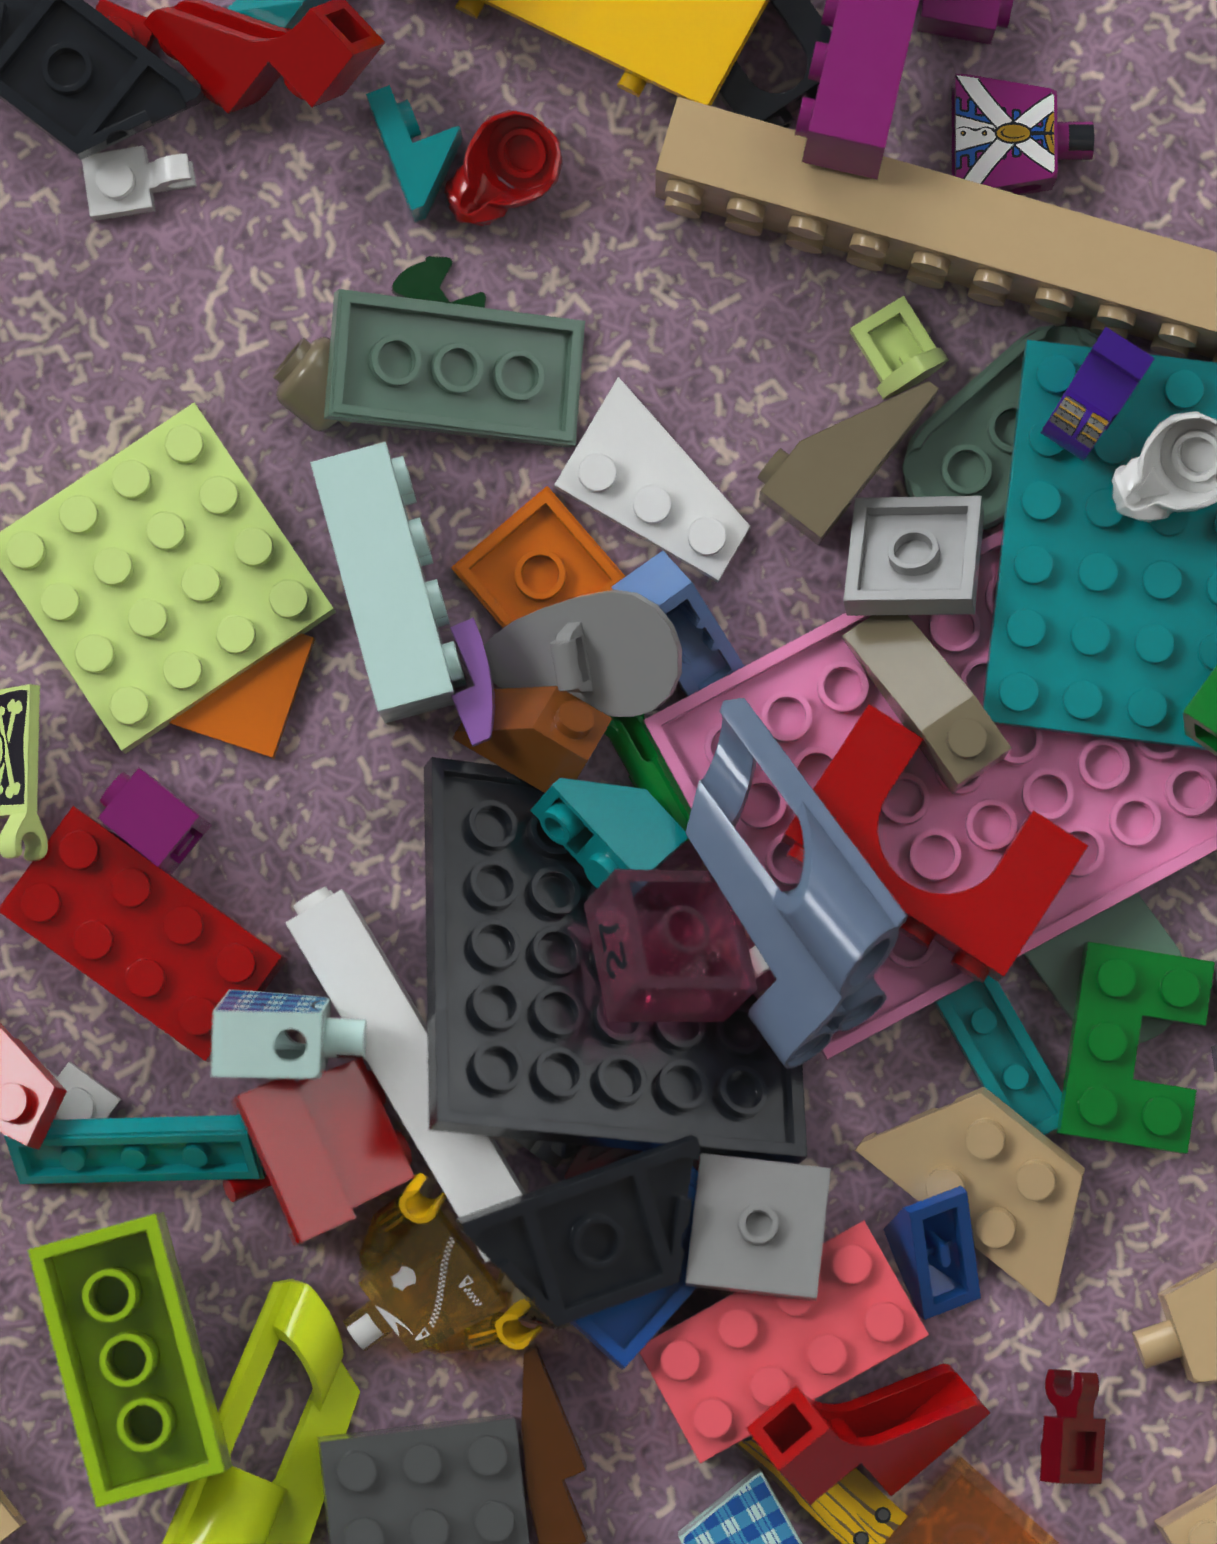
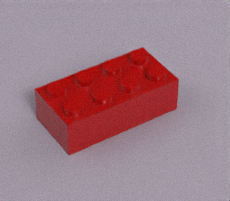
[0,806,288,1062]

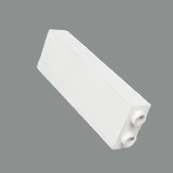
[286,886,526,1262]

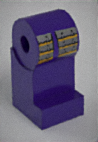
[1040,326,1155,461]

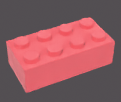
[639,1220,929,1464]

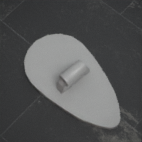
[484,590,682,717]

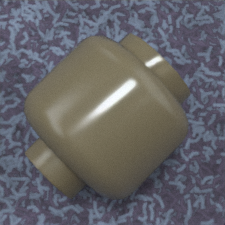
[273,337,352,432]

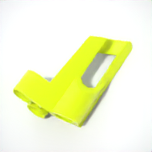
[162,1279,360,1544]

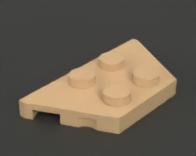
[855,1087,1085,1307]

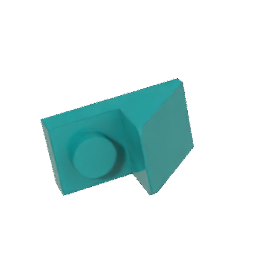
[366,85,463,222]

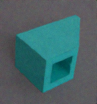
[530,778,688,904]

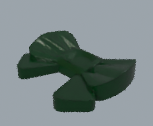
[392,256,486,308]

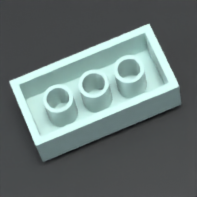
[310,442,467,723]

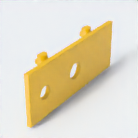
[455,0,770,106]

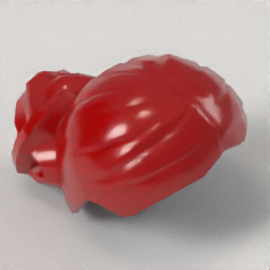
[445,110,563,227]

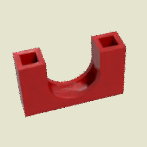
[781,704,1088,983]

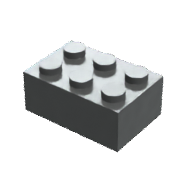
[317,1414,529,1544]

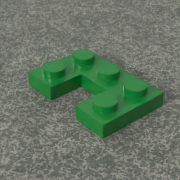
[1056,941,1215,1154]

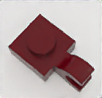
[1040,1369,1106,1484]

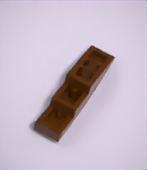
[521,1346,588,1544]

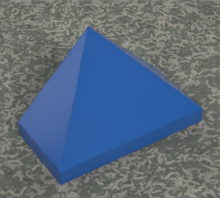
[883,1186,981,1320]

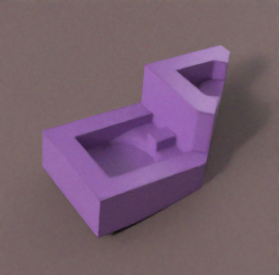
[450,617,495,747]

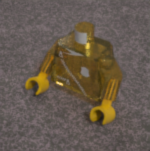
[343,1173,543,1355]

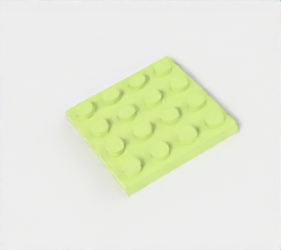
[0,402,336,754]

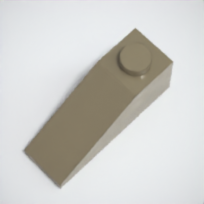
[757,381,939,546]
[842,615,1012,794]

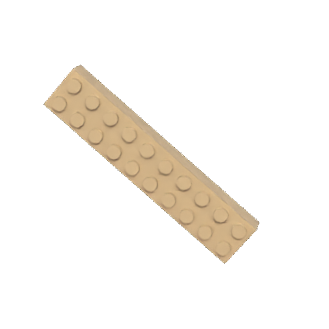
[655,96,1217,362]

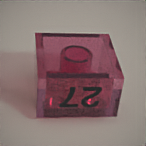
[584,869,758,1022]

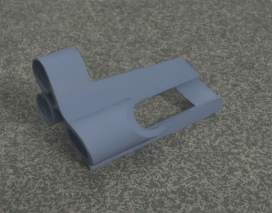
[686,698,907,1069]

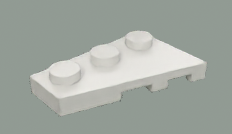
[554,377,750,582]

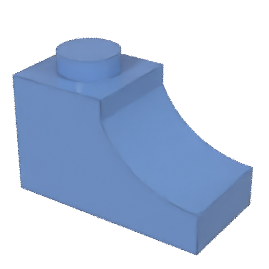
[611,550,744,696]

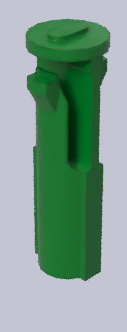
[604,714,691,846]

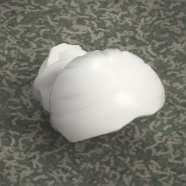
[1112,411,1217,522]

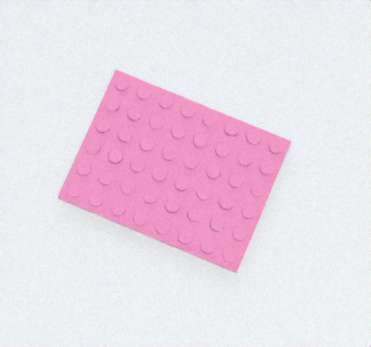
[643,529,1217,1061]

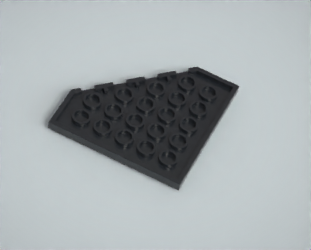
[424,757,808,1164]

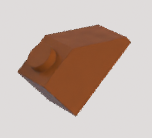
[452,686,612,793]

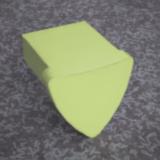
[849,296,949,399]

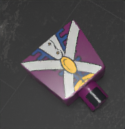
[951,74,1094,195]

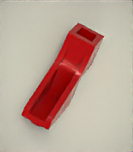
[143,0,386,114]
[746,1364,991,1505]

